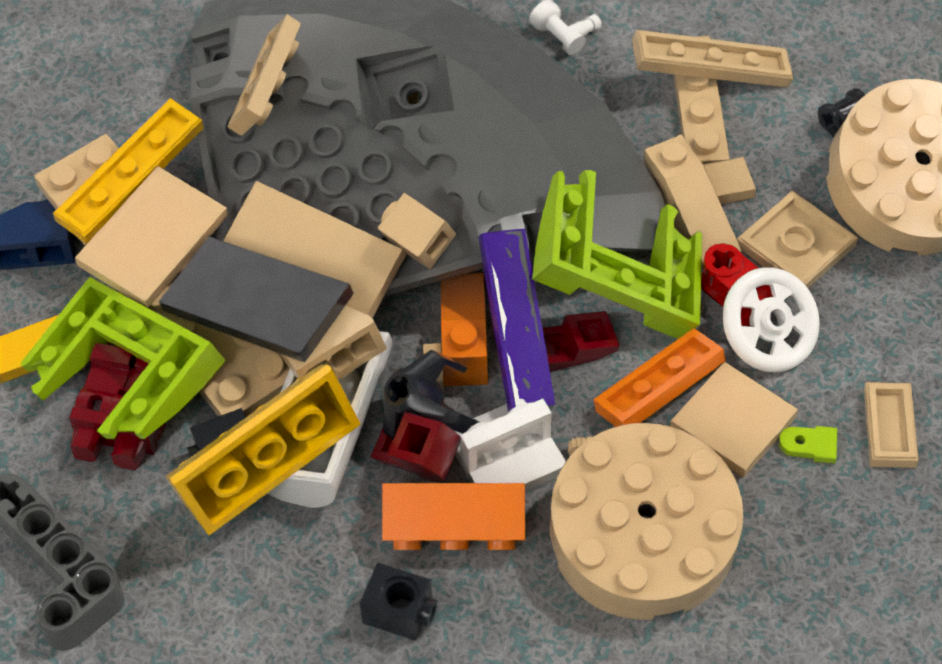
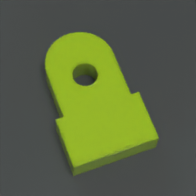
[779,426,837,464]

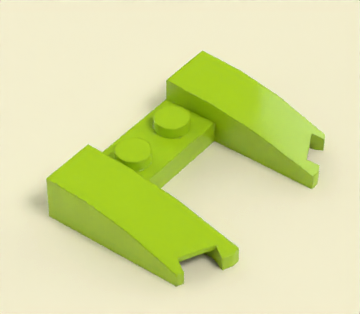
[532,170,702,339]
[21,277,226,439]

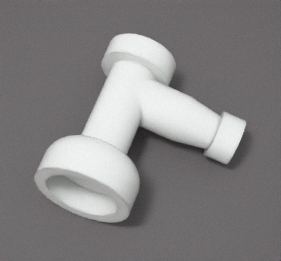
[529,0,601,55]

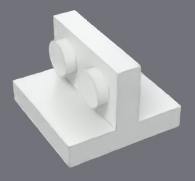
[453,399,566,492]

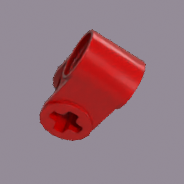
[701,243,773,327]

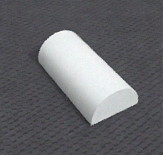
[268,332,393,508]

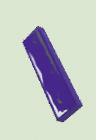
[478,228,556,413]

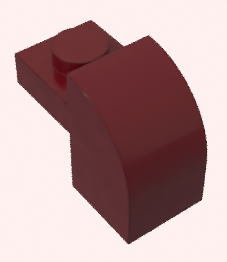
[371,412,460,483]

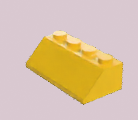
[165,364,361,536]

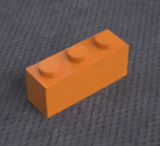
[382,483,525,550]

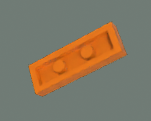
[593,328,726,427]

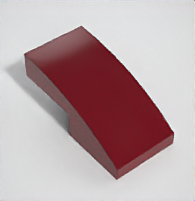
[542,311,620,372]

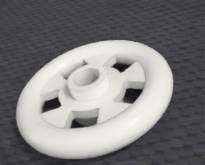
[723,268,820,373]

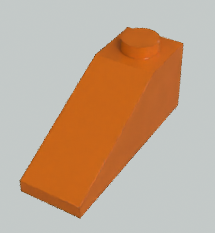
[441,273,488,386]

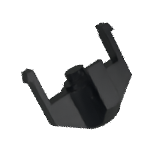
[378,349,480,439]

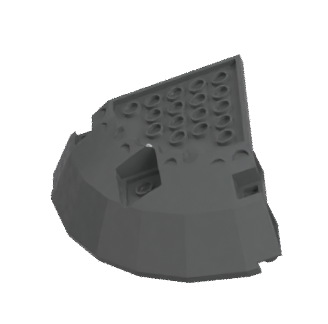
[190,0,666,297]

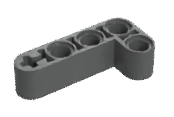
[0,473,124,651]

